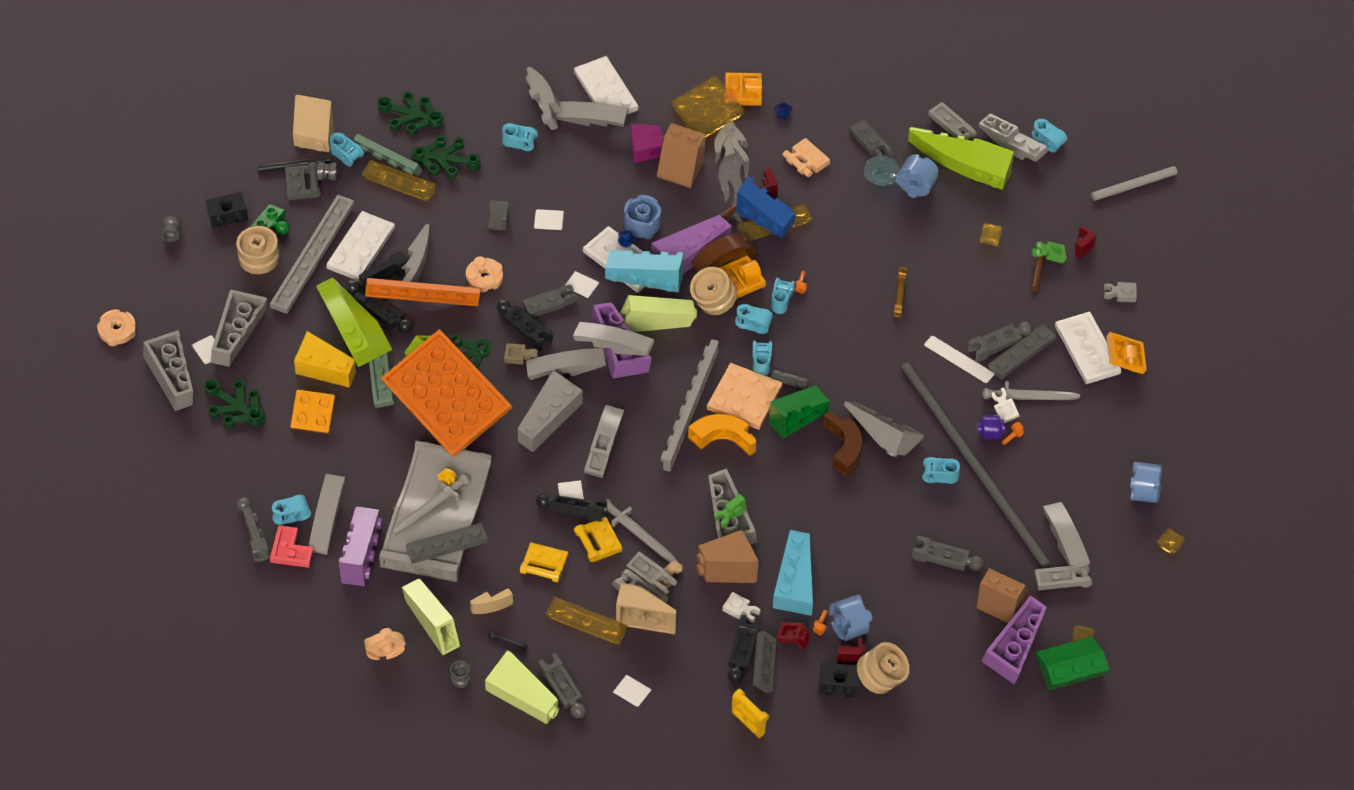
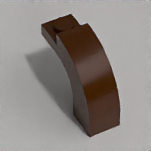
[691,234,758,272]
[823,411,862,478]

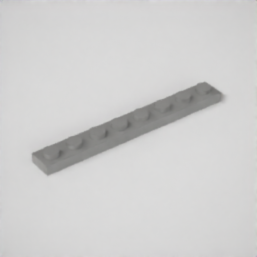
[270,195,355,314]
[661,339,719,472]

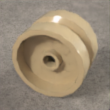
[236,226,280,274]
[690,267,737,315]
[857,642,909,694]

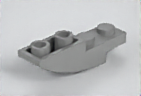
[526,67,562,130]
[979,113,1048,162]
[584,405,624,478]

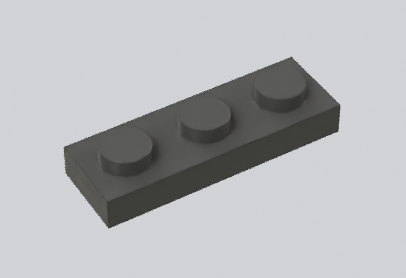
[753,631,777,693]

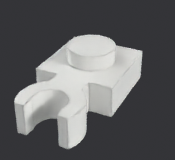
[992,388,1020,423]
[722,592,760,623]

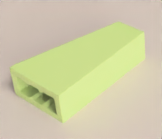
[620,295,697,332]
[402,578,460,655]
[485,650,559,724]

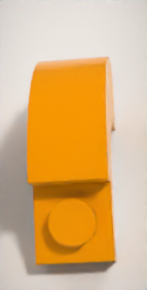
[688,414,756,456]

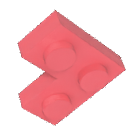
[270,525,314,568]

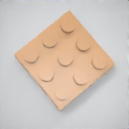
[707,363,783,430]

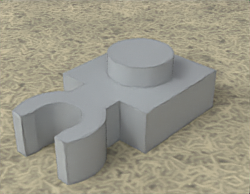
[1104,282,1137,302]

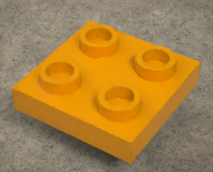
[725,73,762,106]
[719,255,766,299]
[1106,332,1147,374]
[291,390,336,434]

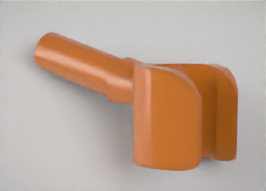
[795,271,808,294]
[1002,422,1024,445]
[813,610,828,636]

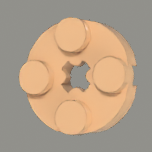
[466,256,503,292]
[97,309,136,346]
[364,628,406,660]

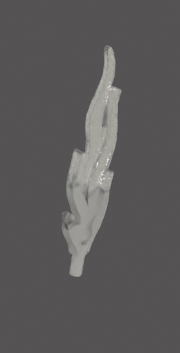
[714,111,750,223]

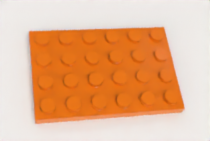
[381,329,512,458]

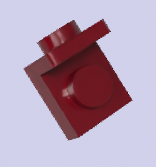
[759,168,778,198]
[1075,226,1096,259]
[776,622,810,650]
[837,637,866,664]

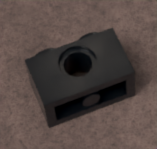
[205,192,248,228]
[818,663,860,698]

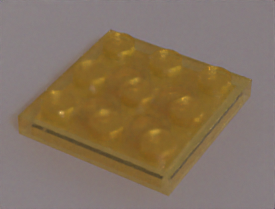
[670,75,745,137]

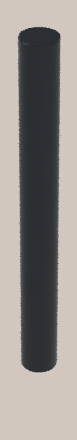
[257,156,331,173]

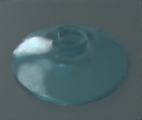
[864,156,900,186]

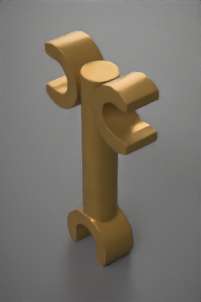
[893,267,907,318]

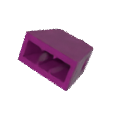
[631,124,664,163]

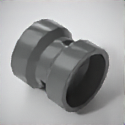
[317,162,338,181]
[161,216,181,242]
[450,660,471,688]

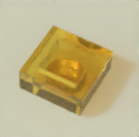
[980,223,1002,246]
[1157,528,1185,555]
[1071,625,1094,642]

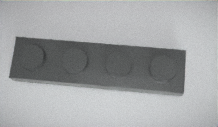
[988,324,1056,380]
[406,523,488,564]

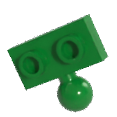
[250,204,290,235]

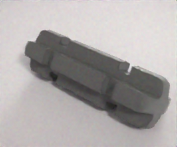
[771,370,809,389]

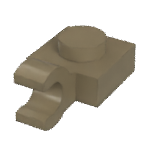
[504,344,539,364]

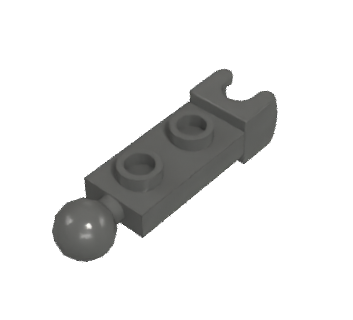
[967,321,1032,362]
[236,497,270,562]
[912,536,984,571]
[538,653,586,719]

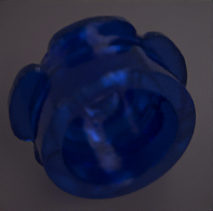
[775,102,792,119]
[618,230,636,248]

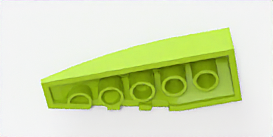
[908,127,1014,190]
[316,277,392,367]

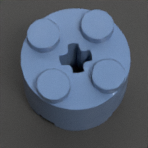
[895,154,939,198]
[624,195,661,239]
[1130,462,1162,503]
[829,595,872,641]

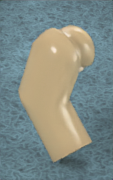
[662,561,683,588]

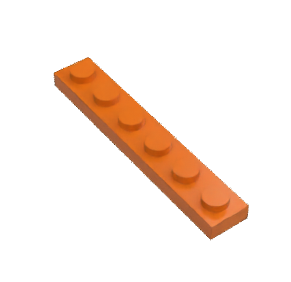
[365,278,480,306]

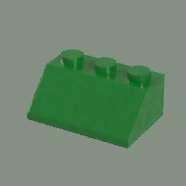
[1035,637,1110,691]

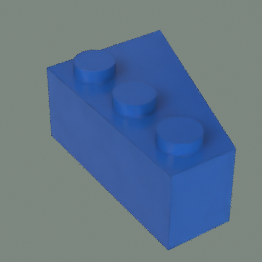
[736,176,796,238]

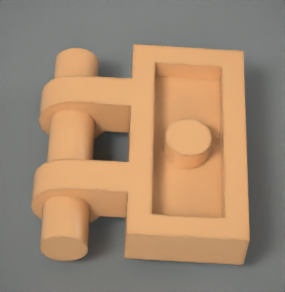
[783,138,830,177]

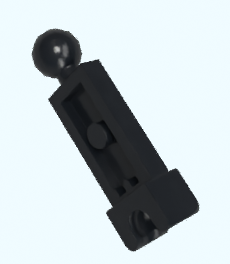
[346,251,408,295]
[354,284,413,333]
[496,299,553,351]
[536,493,607,522]
[728,615,761,683]

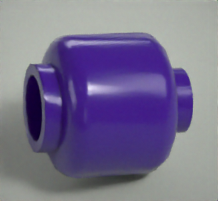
[977,415,1005,440]

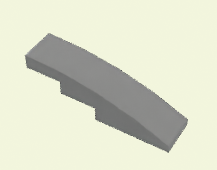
[555,101,628,127]
[403,223,430,282]
[573,322,654,356]
[526,348,607,380]
[308,474,345,555]
[1043,502,1090,569]

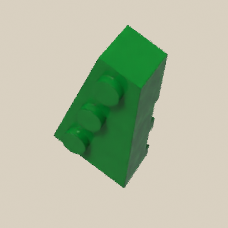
[769,385,830,439]

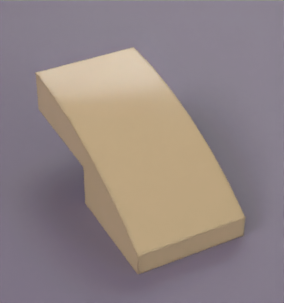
[470,588,513,614]

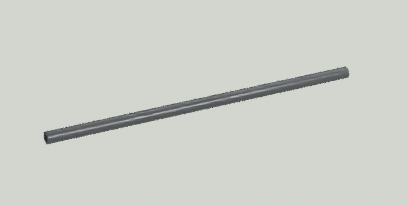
[901,362,1051,568]

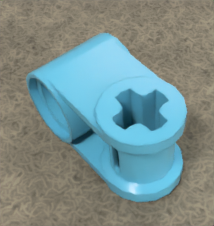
[1032,119,1067,152]
[502,123,538,151]
[330,133,364,167]
[771,277,795,314]
[735,304,773,334]
[752,340,772,376]
[922,457,960,484]
[272,495,311,526]

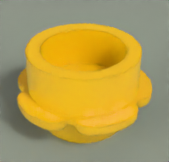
[438,468,457,486]

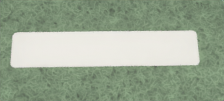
[924,336,994,383]

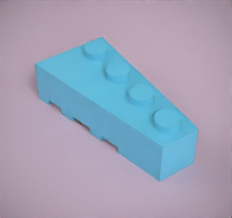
[605,250,684,292]
[773,530,813,616]

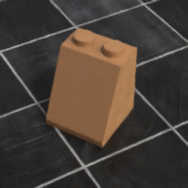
[657,123,705,188]
[696,530,758,583]
[976,568,1030,623]

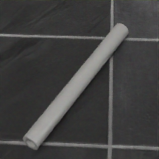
[1091,166,1177,201]

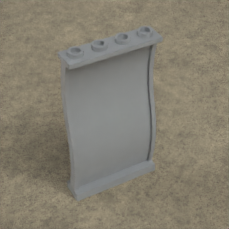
[379,441,492,582]

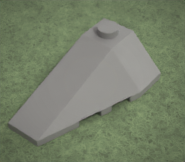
[844,401,924,457]

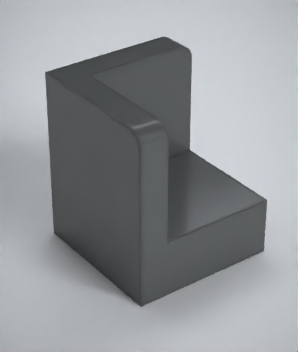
[488,200,509,230]

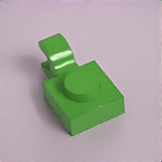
[1032,241,1067,263]
[714,494,747,528]

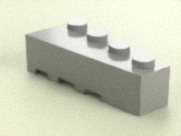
[211,289,267,367]
[143,330,193,411]
[518,370,583,452]
[708,468,757,545]

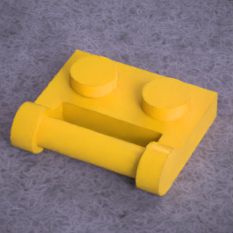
[574,517,622,562]
[520,542,568,583]
[731,689,769,738]

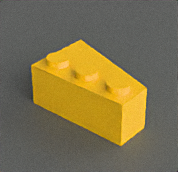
[294,331,356,388]

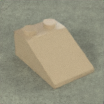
[293,95,335,152]
[616,584,676,634]

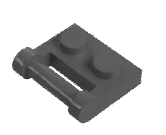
[285,162,321,200]

